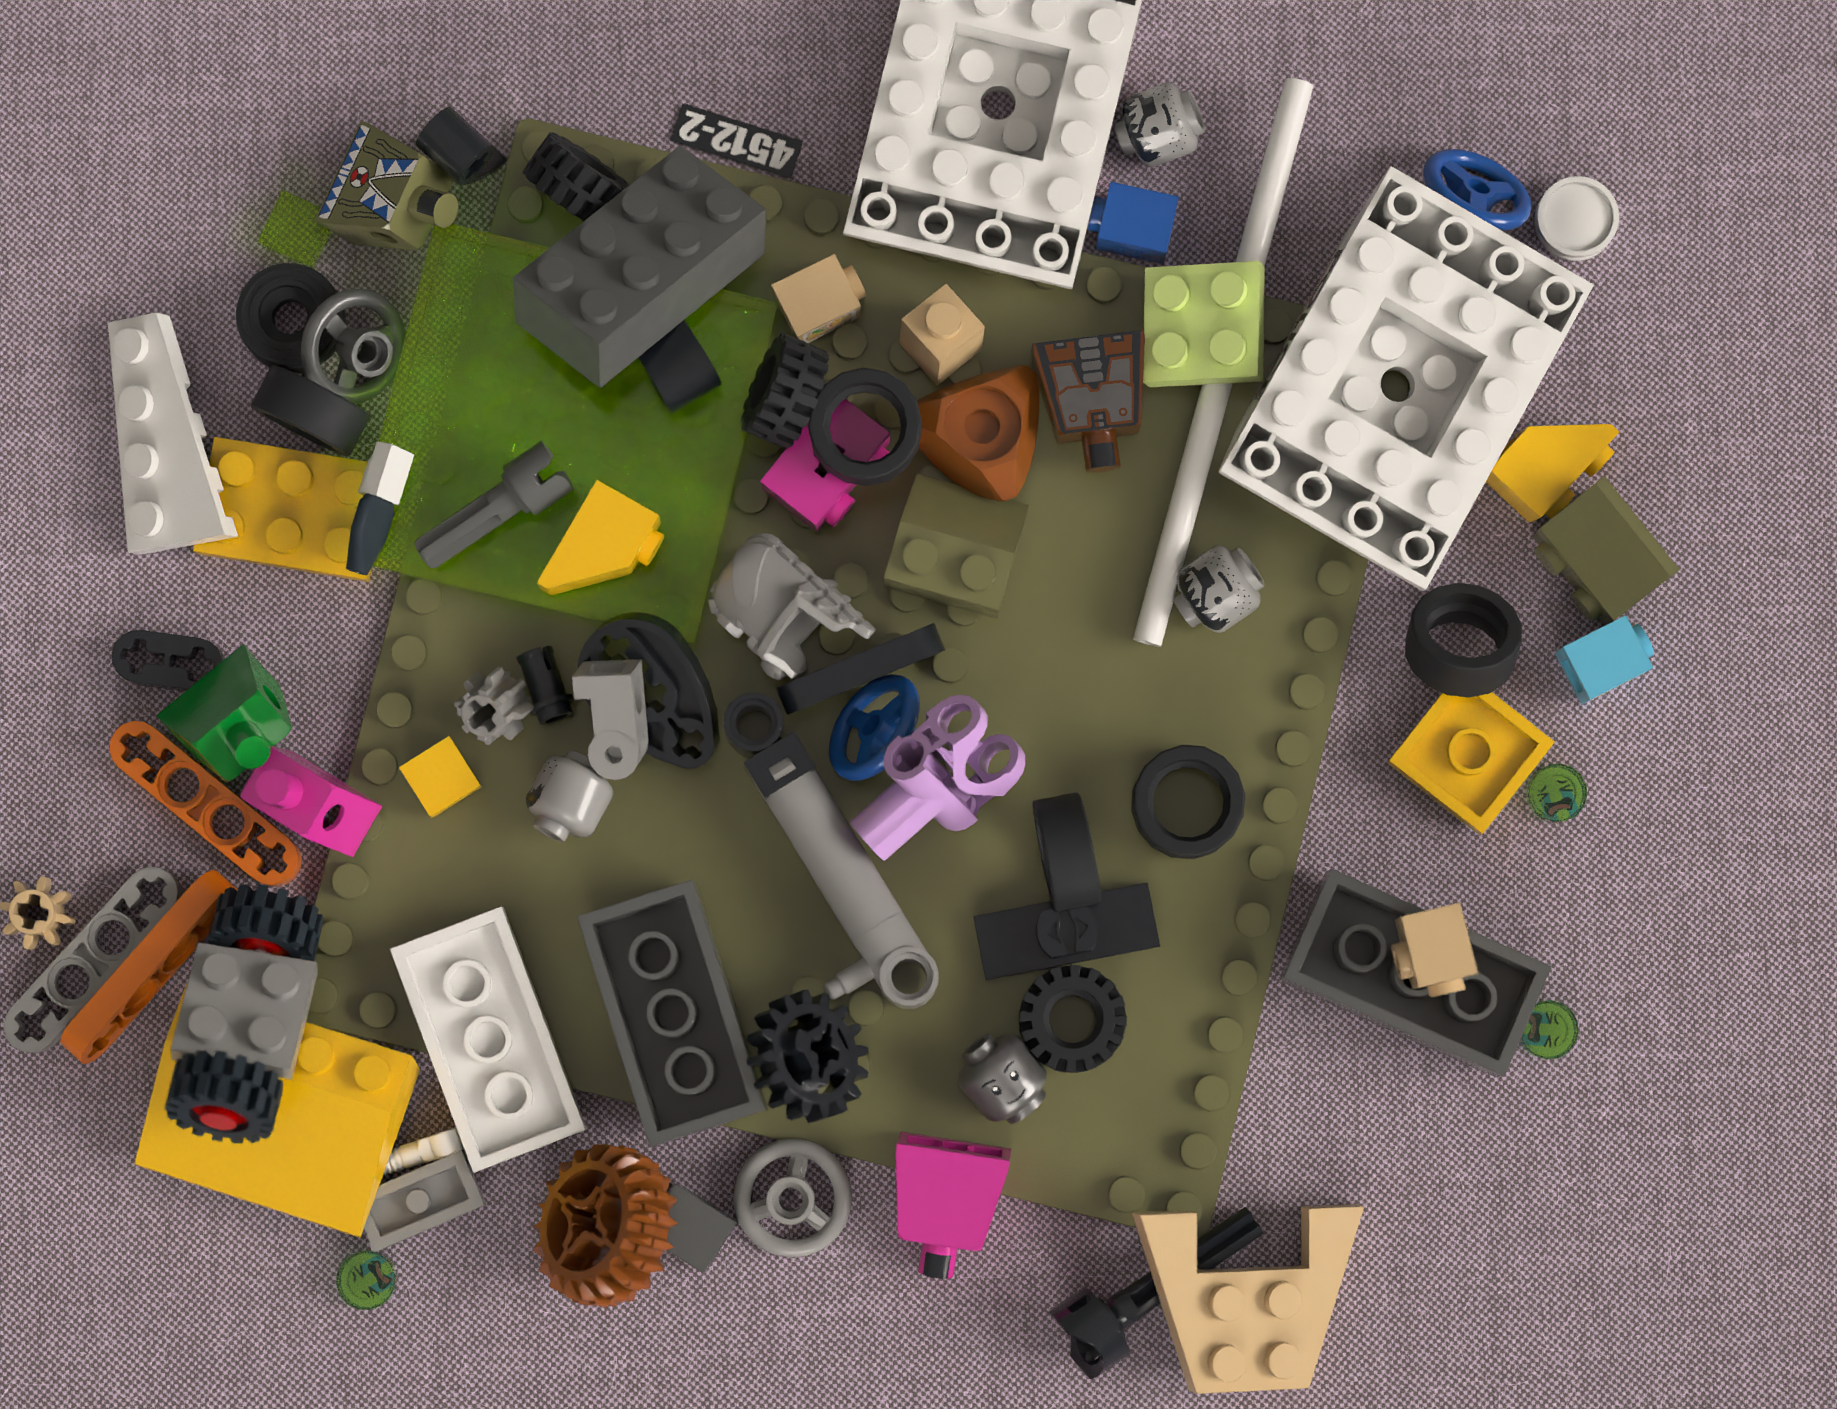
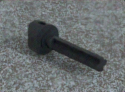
[1048,1207,1263,1379]

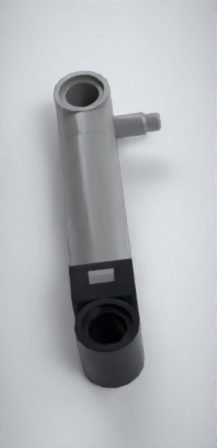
[724,692,939,1009]

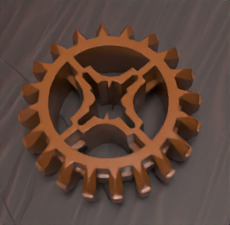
[532,1143,679,1308]

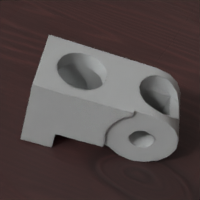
[572,659,648,780]

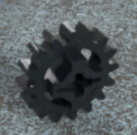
[747,990,869,1123]

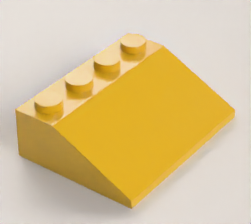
[134,984,421,1238]

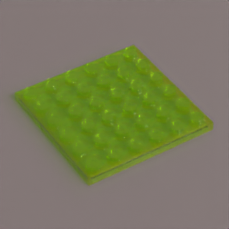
[372,224,778,645]

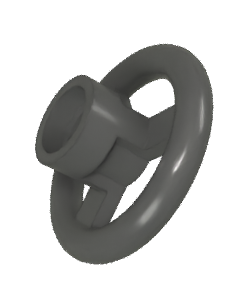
[301,289,406,404]

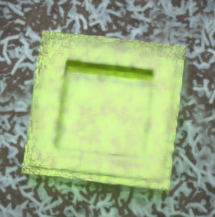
[257,190,331,268]

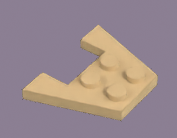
[1132,1204,1364,1394]

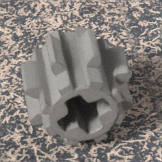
[454,667,533,745]

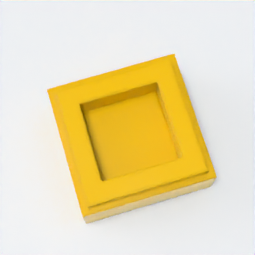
[399,736,482,818]

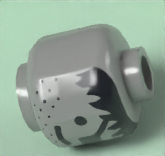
[1114,82,1205,167]
[1174,545,1265,633]
[525,750,613,843]

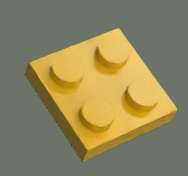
[1387,692,1555,836]

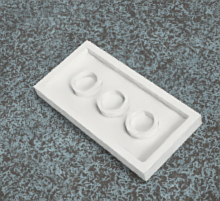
[390,907,587,1173]

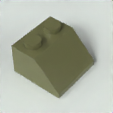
[884,473,1030,619]
[1532,476,1680,626]

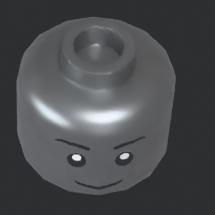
[958,1034,1047,1124]

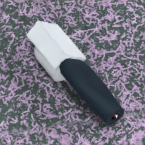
[346,441,414,575]

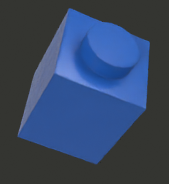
[1088,181,1179,264]

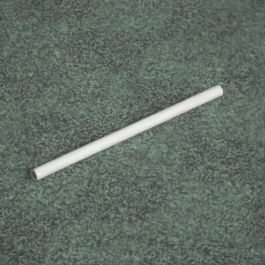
[1133,78,1313,647]

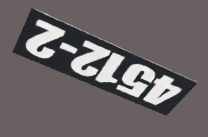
[670,103,803,179]

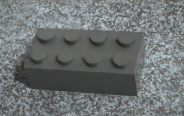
[513,145,766,388]
[1278,868,1552,1077]
[577,880,768,1147]

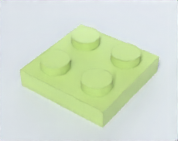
[1143,261,1265,387]

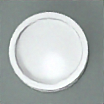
[1534,176,1619,261]

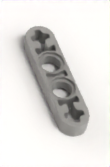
[3,867,183,1053]

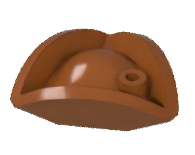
[917,365,1039,502]

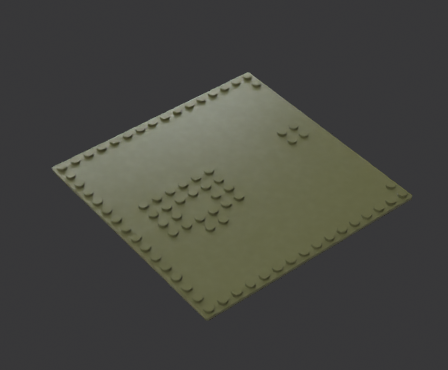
[306,118,1410,1239]

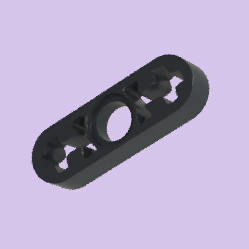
[776,623,945,715]

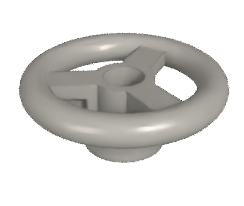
[733,1138,852,1258]

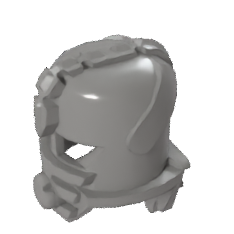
[708,533,876,680]

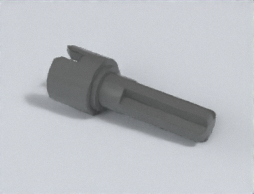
[414,440,575,568]

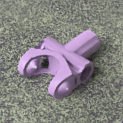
[850,695,1025,861]

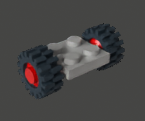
[165,884,324,1144]

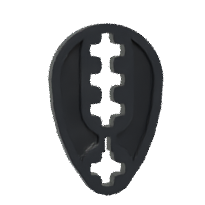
[578,612,720,769]

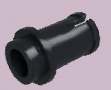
[516,646,575,725]

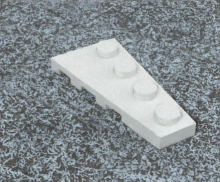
[108,313,238,555]

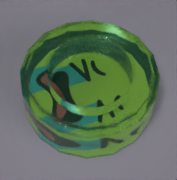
[1526,763,1587,823]
[1520,1000,1579,1060]
[336,1250,398,1310]

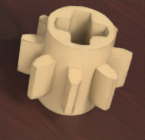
[0,876,76,950]

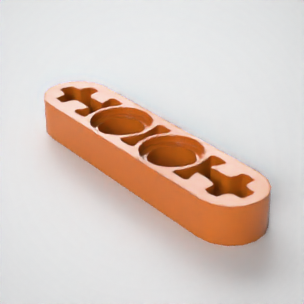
[109,721,302,887]
[60,870,238,1064]

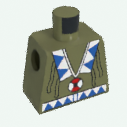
[315,121,459,251]

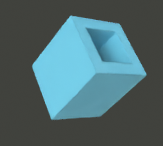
[1554,615,1654,705]

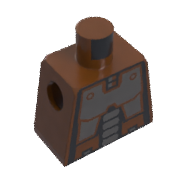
[1031,330,1145,472]

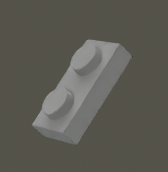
[364,1150,487,1252]

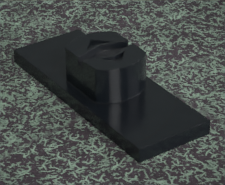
[973,883,1160,980]

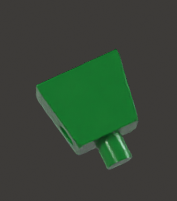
[156,644,292,782]

